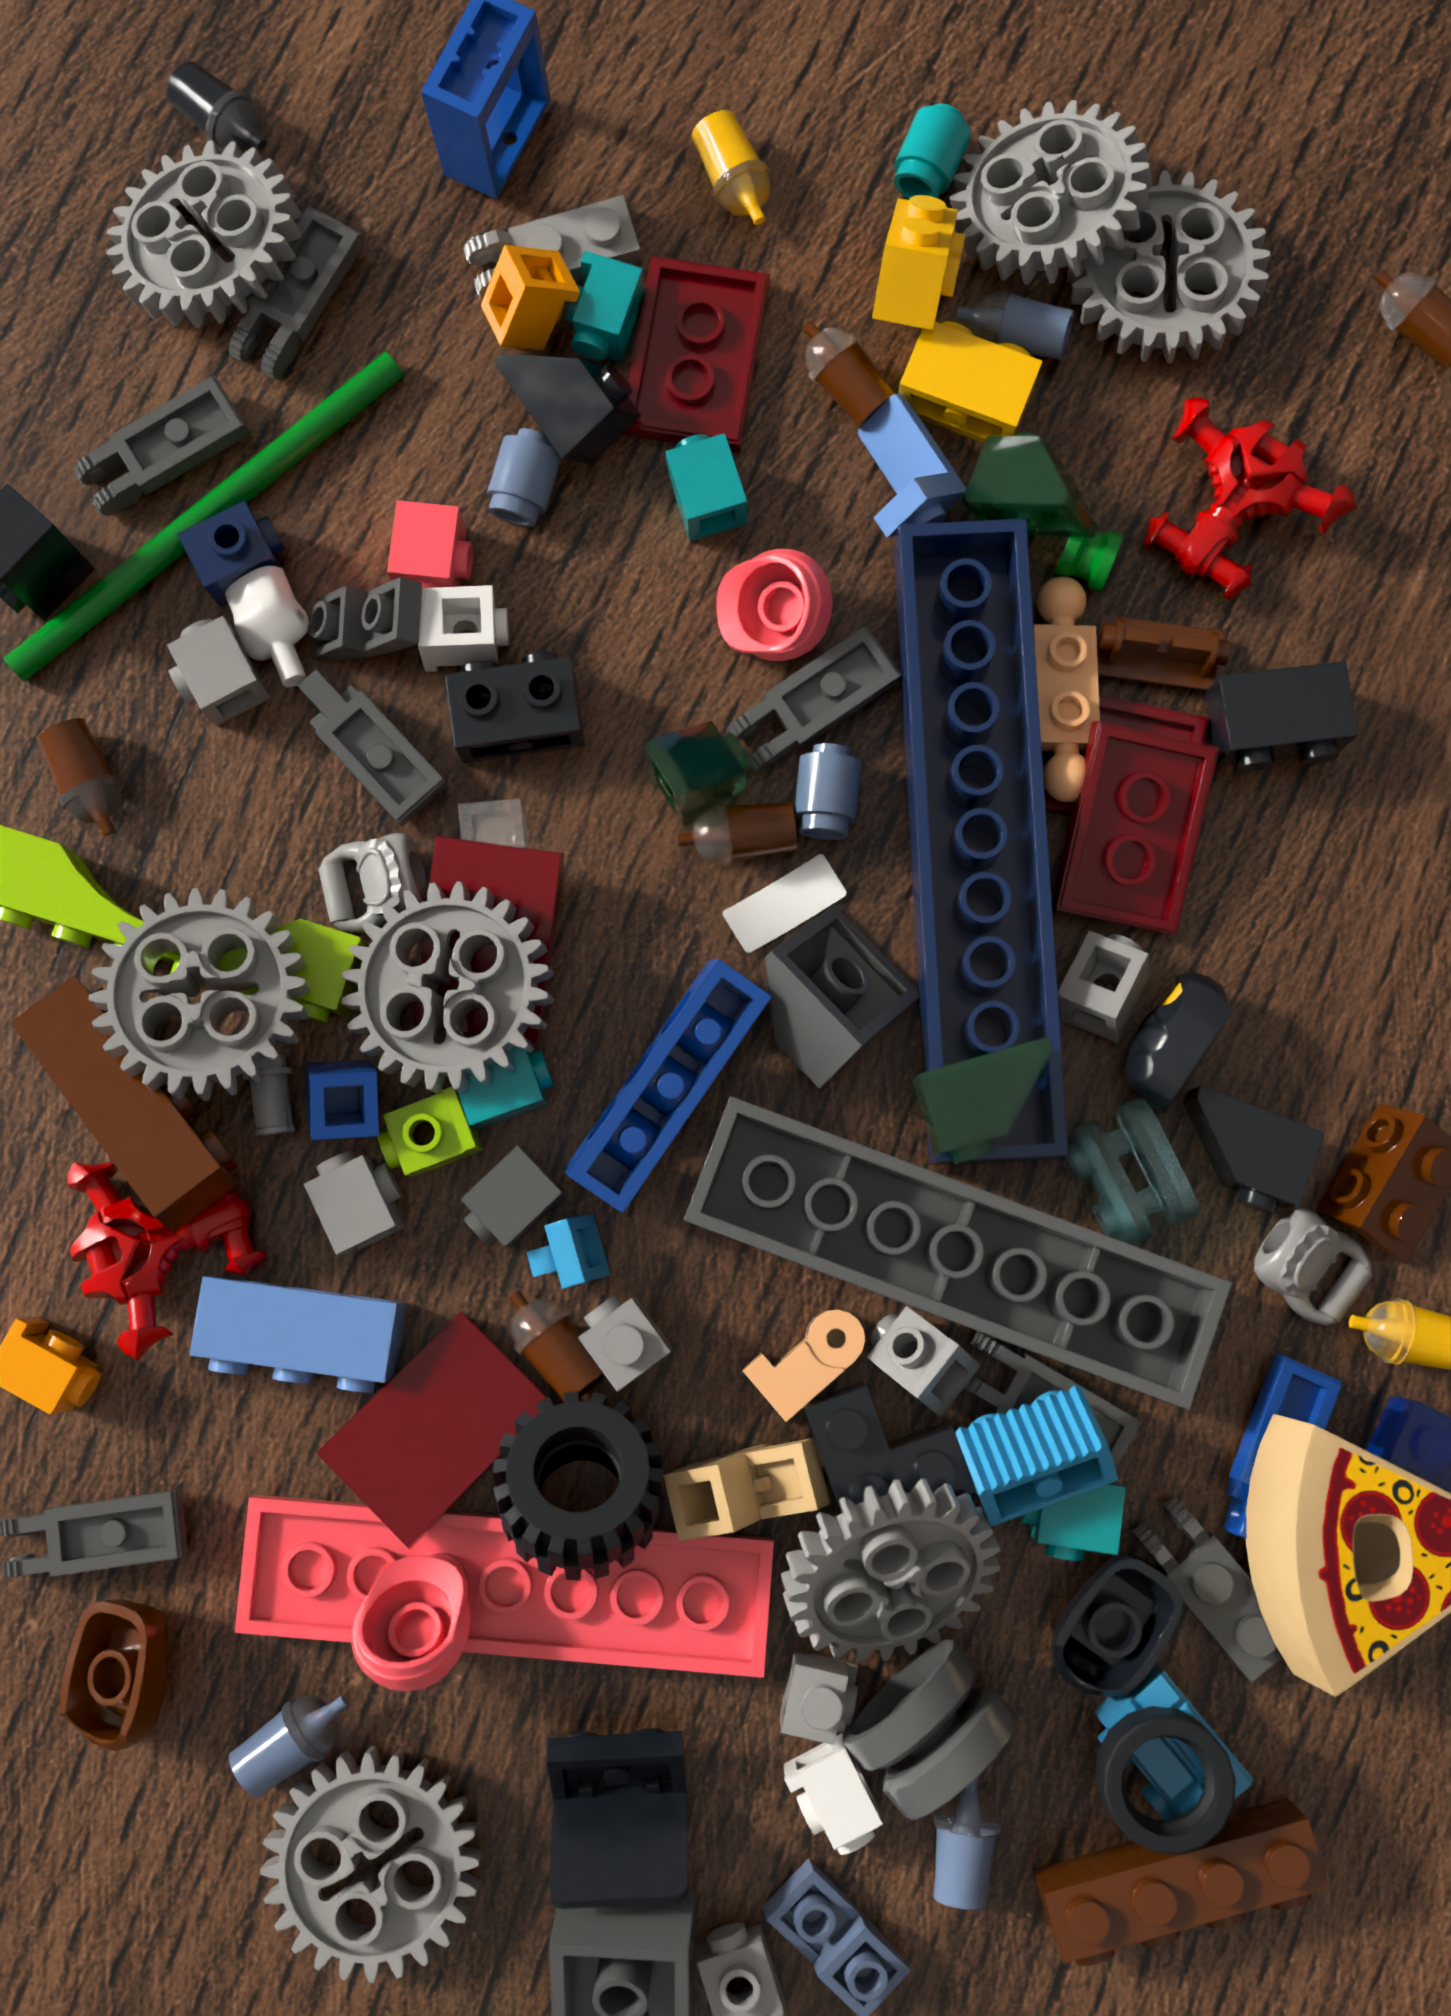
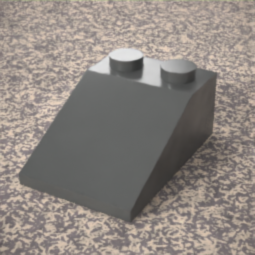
[549,1889,696,2016]

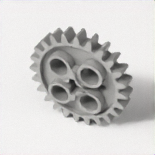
[950,100,1152,285]
[106,140,302,328]
[1066,171,1271,364]
[341,882,554,1093]
[89,888,310,1101]
[781,1479,1000,1662]
[260,1746,483,1983]

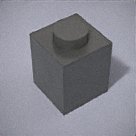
[460,1145,568,1248]

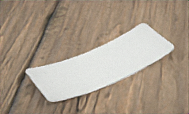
[723,854,847,953]

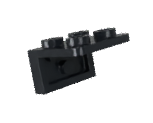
[546,1728,689,1909]

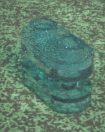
[1066,1097,1199,1245]

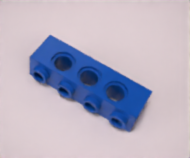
[563,959,772,1213]

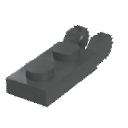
[228,206,365,380]
[73,376,251,517]
[726,626,902,773]
[964,1332,1142,1469]
[0,1488,188,1578]
[1132,1496,1282,1683]

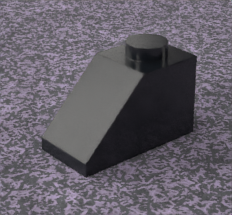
[493,353,641,465]
[1183,1085,1325,1215]

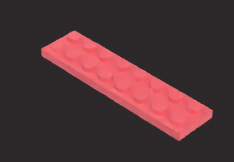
[235,1495,774,1678]

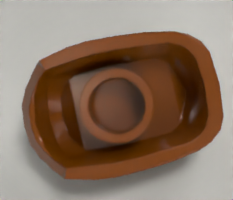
[59,1599,169,1751]

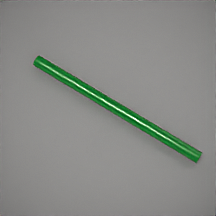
[3,351,404,682]

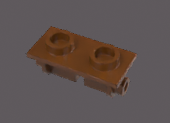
[1097,614,1230,691]

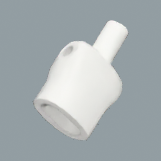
[225,566,310,687]

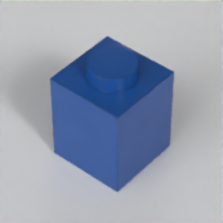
[305,1059,379,1140]

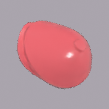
[717,549,833,661]
[351,1555,471,1691]

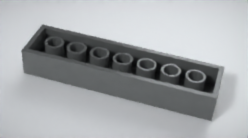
[684,1096,1232,1410]

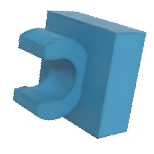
[526,1214,611,1289]

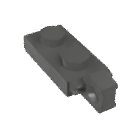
[297,670,448,827]

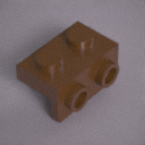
[1317,1104,1451,1264]

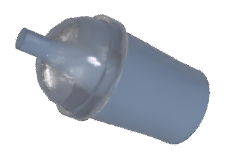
[956,289,1074,360]
[229,1695,350,1798]
[933,1777,1002,1910]

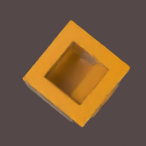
[481,245,580,350]
[0,1317,101,1415]

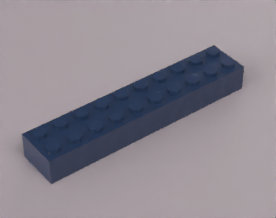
[894,519,1068,1165]

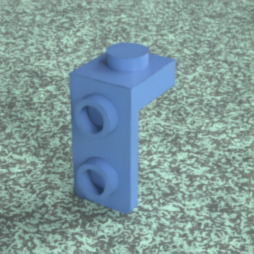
[858,394,968,538]

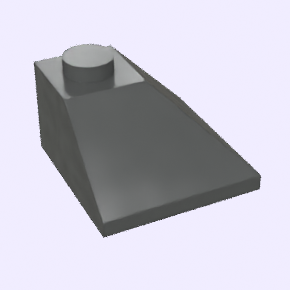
[765,905,919,1089]

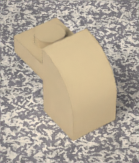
[663,1438,830,1541]

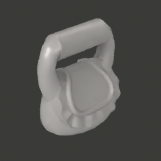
[318,832,428,934]
[1254,1208,1373,1326]

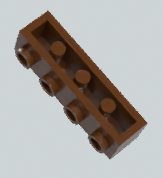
[10,976,238,1233]
[1032,1798,1329,1966]

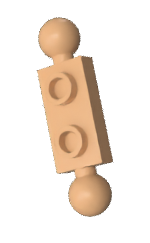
[1033,576,1100,802]

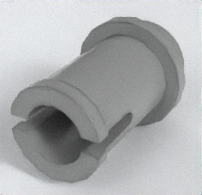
[242,1055,296,1136]

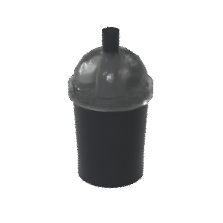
[166,61,267,152]

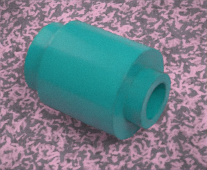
[894,104,972,199]

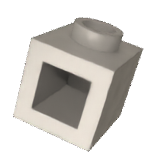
[167,616,272,726]
[303,1151,406,1255]
[578,1295,674,1392]

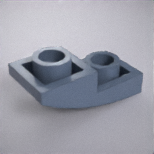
[762,1858,911,2016]

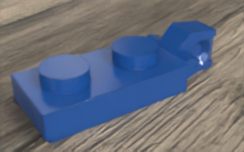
[1222,1354,1342,1539]

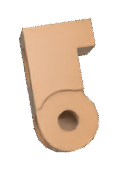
[742,1310,865,1422]

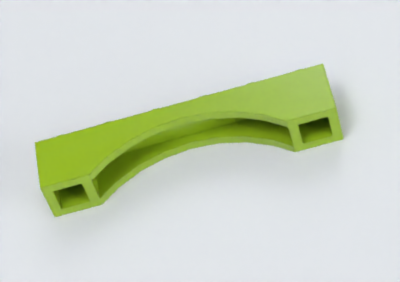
[0,825,369,1023]

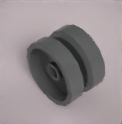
[842,1639,1018,1820]

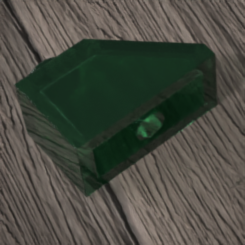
[961,432,1099,538]
[644,721,750,827]
[912,1036,1053,1164]

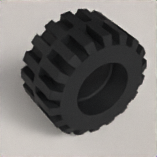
[493,1391,663,1581]

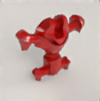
[1142,397,1357,600]
[67,1160,266,1360]

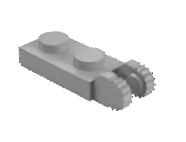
[464,195,641,298]

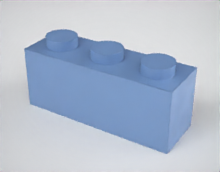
[189,1276,408,1393]

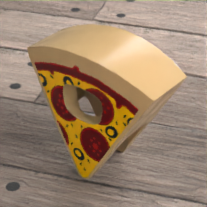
[1246,1414,1451,1697]

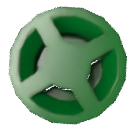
[1054,517,1124,593]

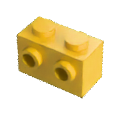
[872,195,966,330]

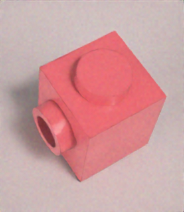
[387,500,473,588]

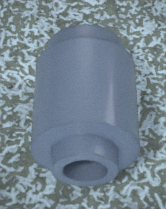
[487,428,562,527]
[794,743,862,840]

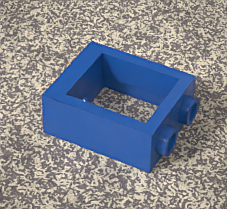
[421,0,551,199]

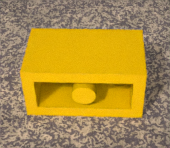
[898,321,1042,452]

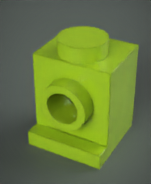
[378,1087,484,1178]

